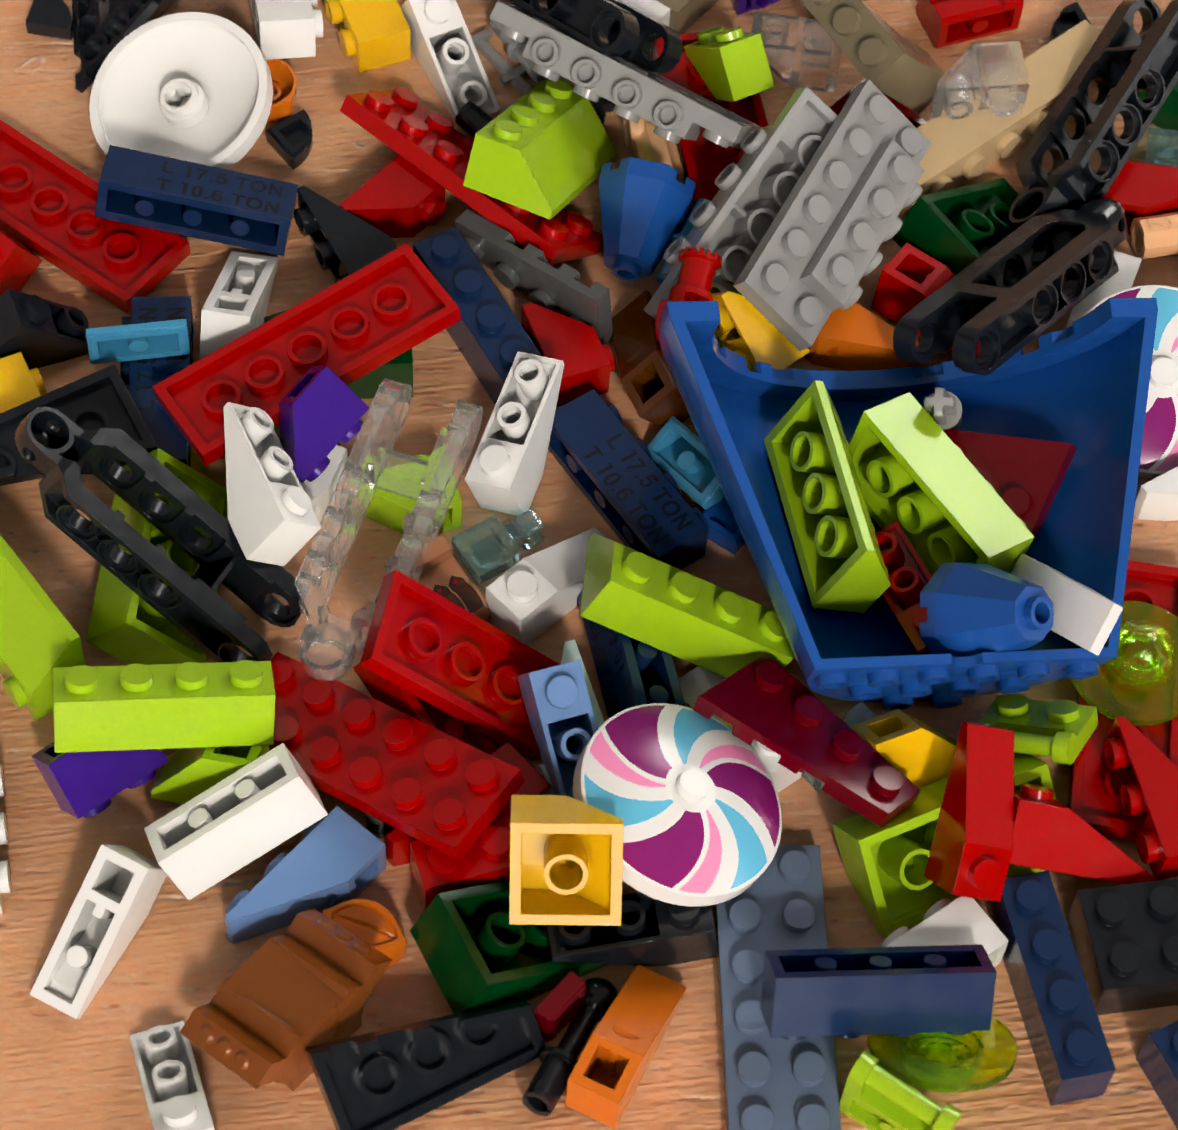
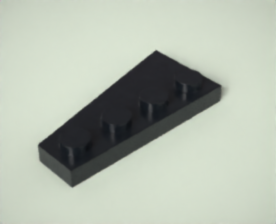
[0,364,158,486]
[304,998,546,1130]

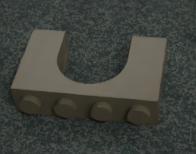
[800,0,952,114]

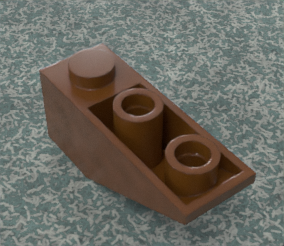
[612,290,690,427]

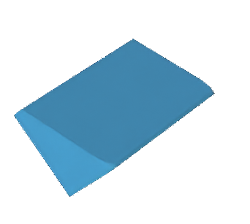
[86,319,190,364]
[647,415,725,510]

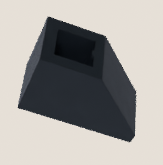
[0,288,89,370]

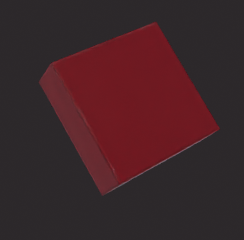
[534,970,586,1043]

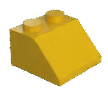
[509,795,623,926]

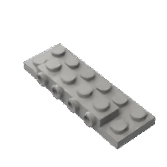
[489,1,763,149]
[733,79,931,351]
[644,86,838,349]

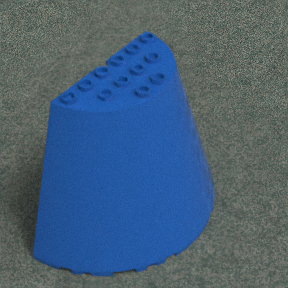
[658,298,1158,711]

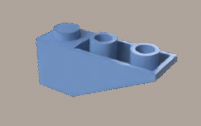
[517,659,598,798]
[224,806,386,944]

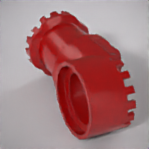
[655,246,722,342]

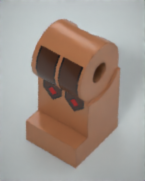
[403,534,491,622]

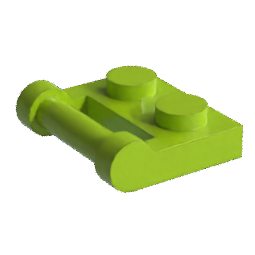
[972,694,1098,765]
[839,1051,963,1130]

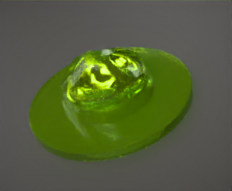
[1071,601,1178,725]
[867,1016,1017,1093]

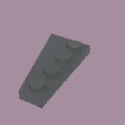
[454,209,613,344]

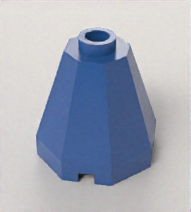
[599,157,696,281]
[920,562,1054,657]

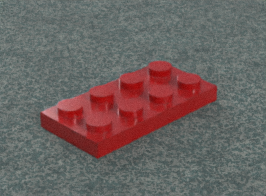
[360,569,560,759]

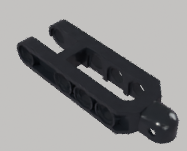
[509,0,683,74]
[1008,0,1178,228]
[893,198,1128,376]
[14,406,309,662]

